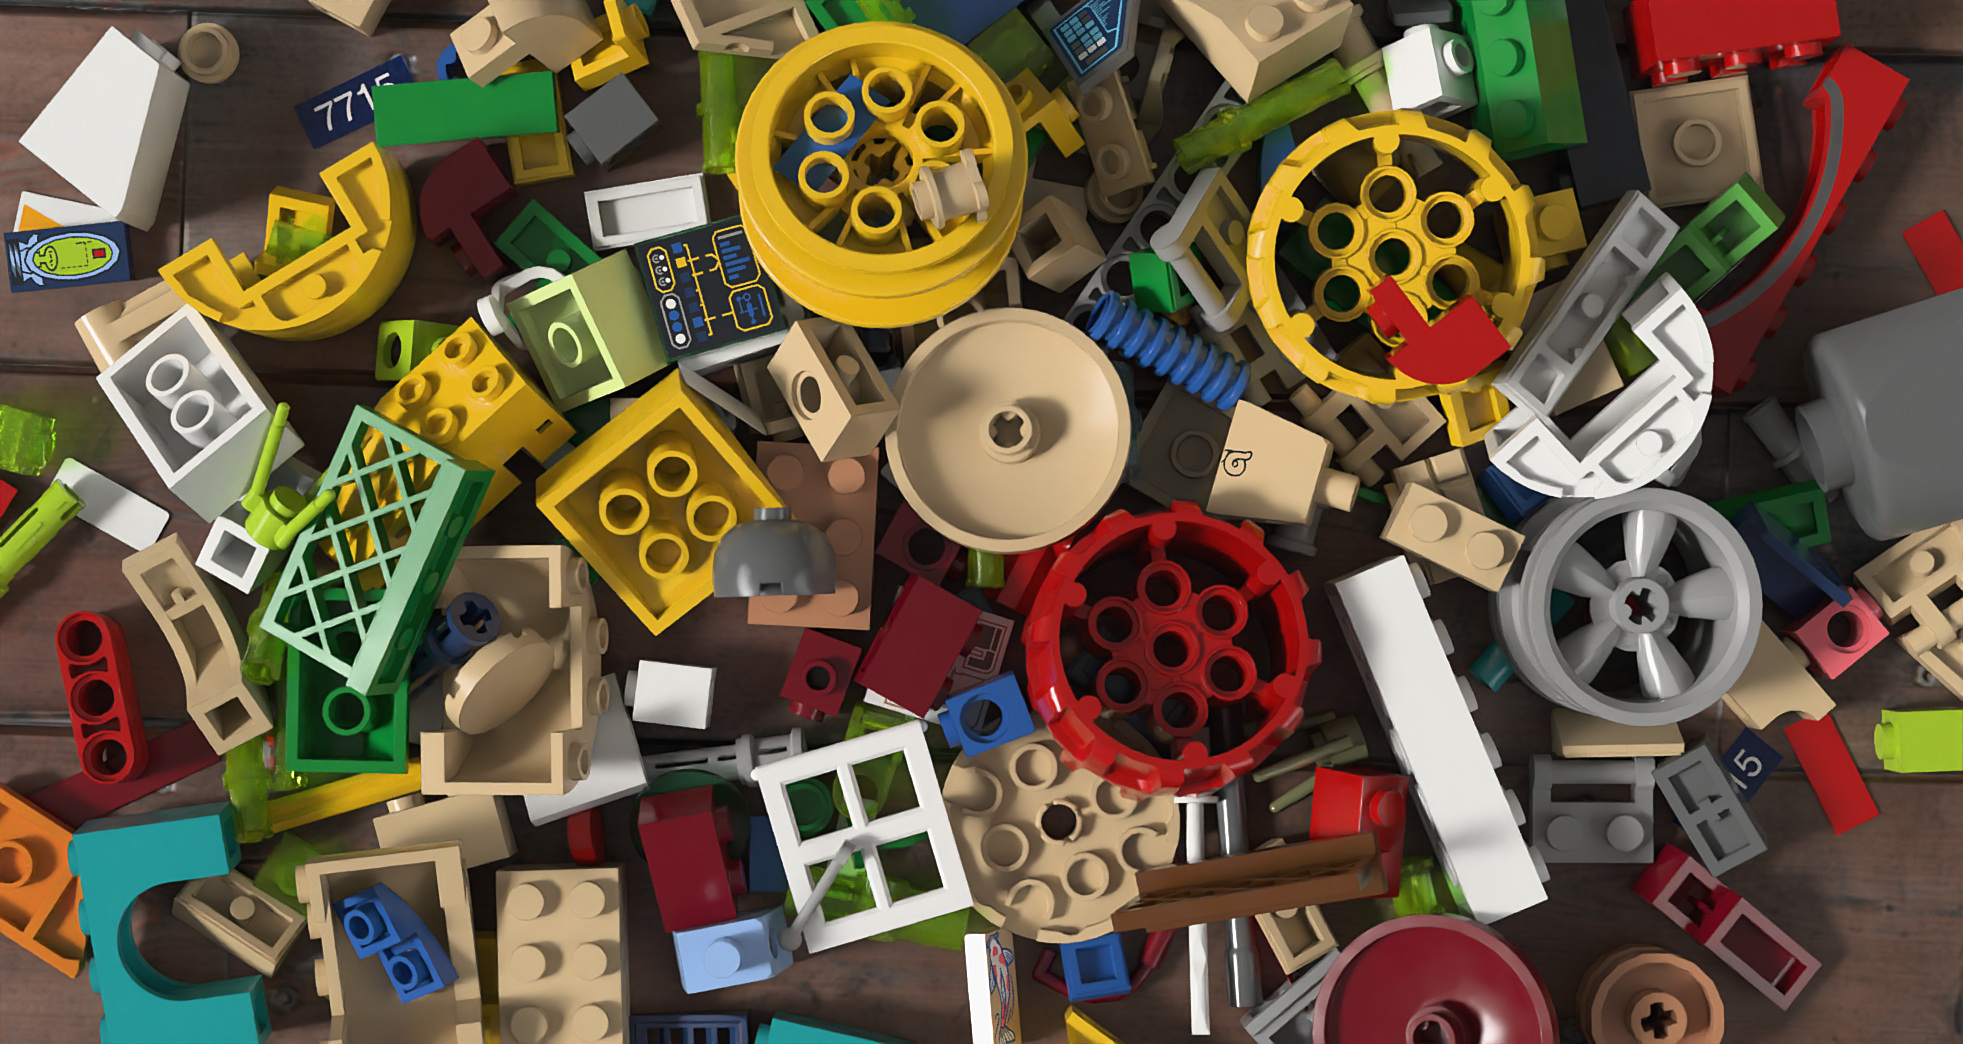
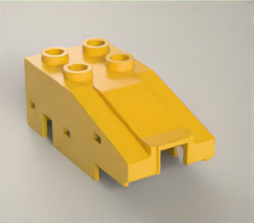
[318,317,577,592]

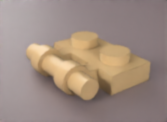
[1289,331,1446,488]
[1853,519,1963,658]

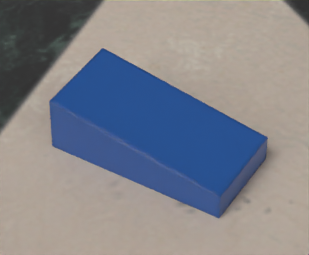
[749,815,788,892]

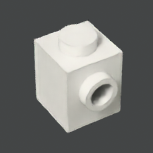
[1381,24,1479,119]

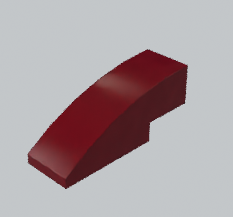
[1631,842,1822,1011]

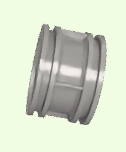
[1488,487,1763,726]

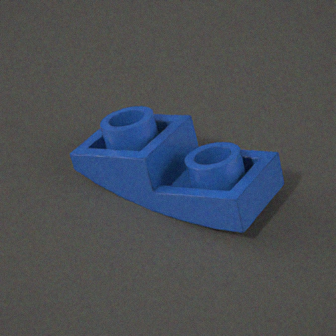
[332,882,459,1004]

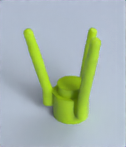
[241,402,365,551]

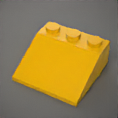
[536,368,797,636]

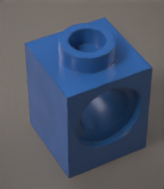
[937,670,1036,758]

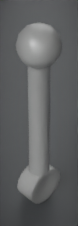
[778,839,856,951]

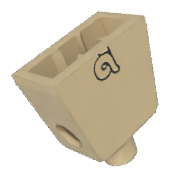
[1206,399,1360,528]

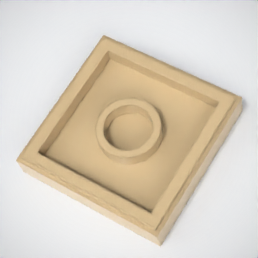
[1628,75,1765,210]

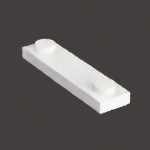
[1492,190,1680,422]

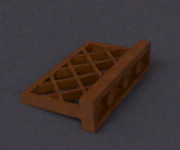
[1110,829,1389,933]

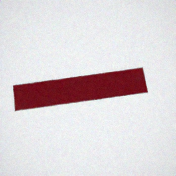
[25,720,221,828]

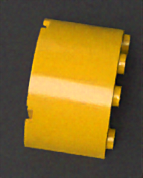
[158,141,417,342]

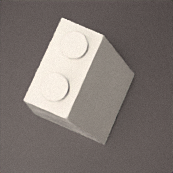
[19,26,190,232]

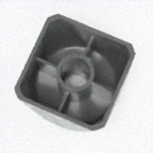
[1795,288,1963,541]

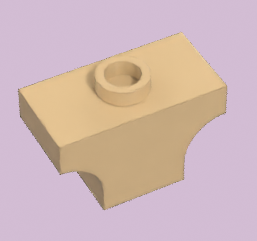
[1721,620,1836,730]

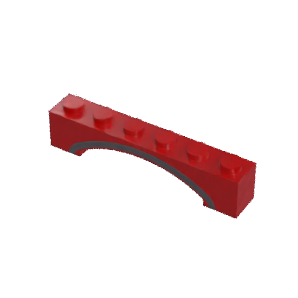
[1654,44,1910,398]

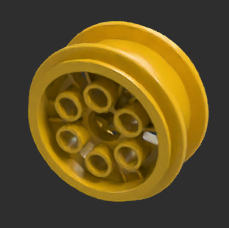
[735,21,1028,328]

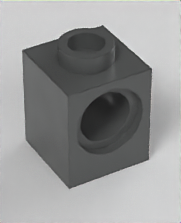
[564,72,664,172]

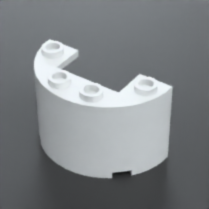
[1484,271,1714,499]

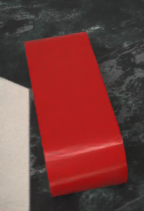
[55,611,149,784]

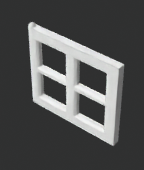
[751,719,974,954]

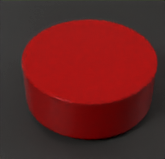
[567,806,607,866]

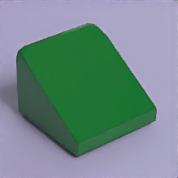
[1129,241,1203,313]

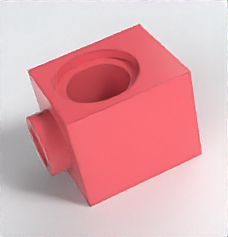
[1780,586,1890,680]

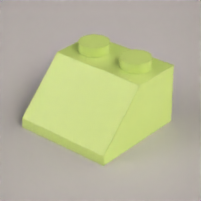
[506,249,678,413]

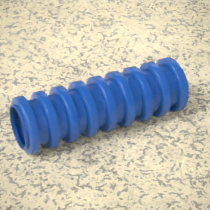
[1086,290,1251,411]

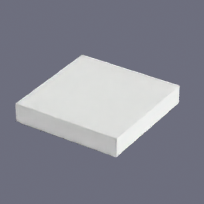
[524,673,650,827]

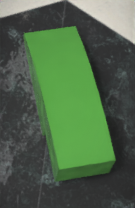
[1615,172,1786,346]

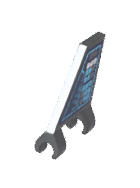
[1025,0,1140,95]

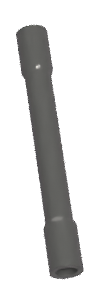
[1207,703,1264,1007]

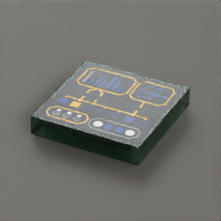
[634,214,787,364]

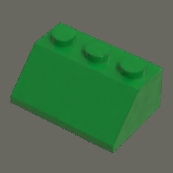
[1453,0,1587,162]
[285,587,411,774]

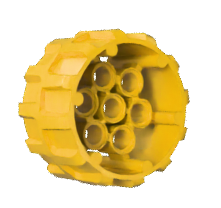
[1247,108,1546,405]

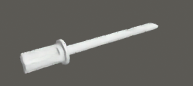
[1174,727,1218,1035]

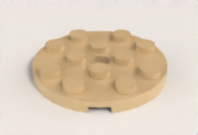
[942,706,1180,943]

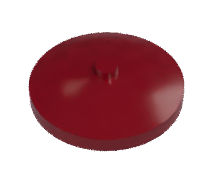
[1312,912,1560,1044]

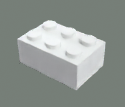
[96,303,305,524]

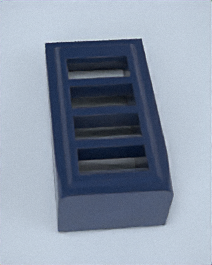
[629,1009,752,1044]

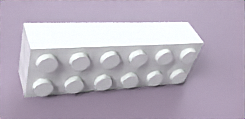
[1322,555,1550,925]

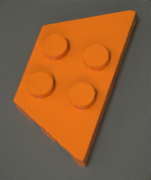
[0,782,89,979]

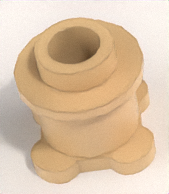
[910,148,989,230]

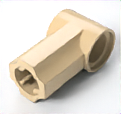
[75,280,186,373]

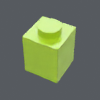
[1874,707,1963,773]

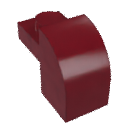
[419,137,519,283]

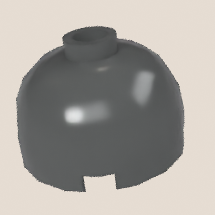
[712,507,837,597]

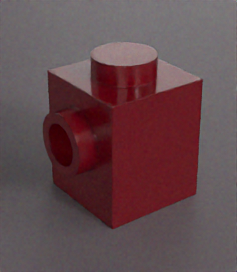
[780,627,864,723]

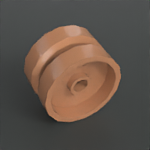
[1575,943,1724,1044]

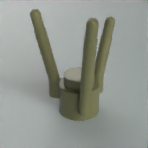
[1243,709,1368,813]

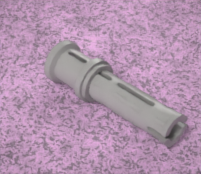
[629,727,809,796]

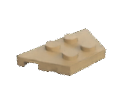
[671,0,819,60]

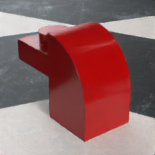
[1365,274,1512,385]

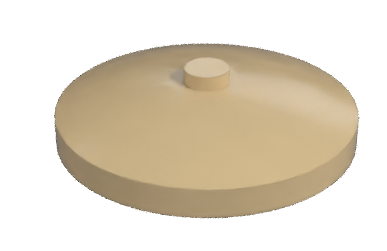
[885,308,1132,554]

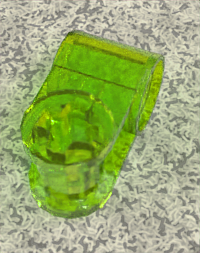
[832,699,915,819]

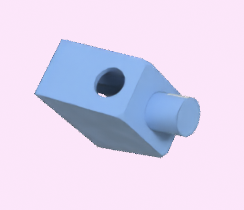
[671,904,794,994]

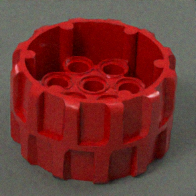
[1020,499,1322,802]

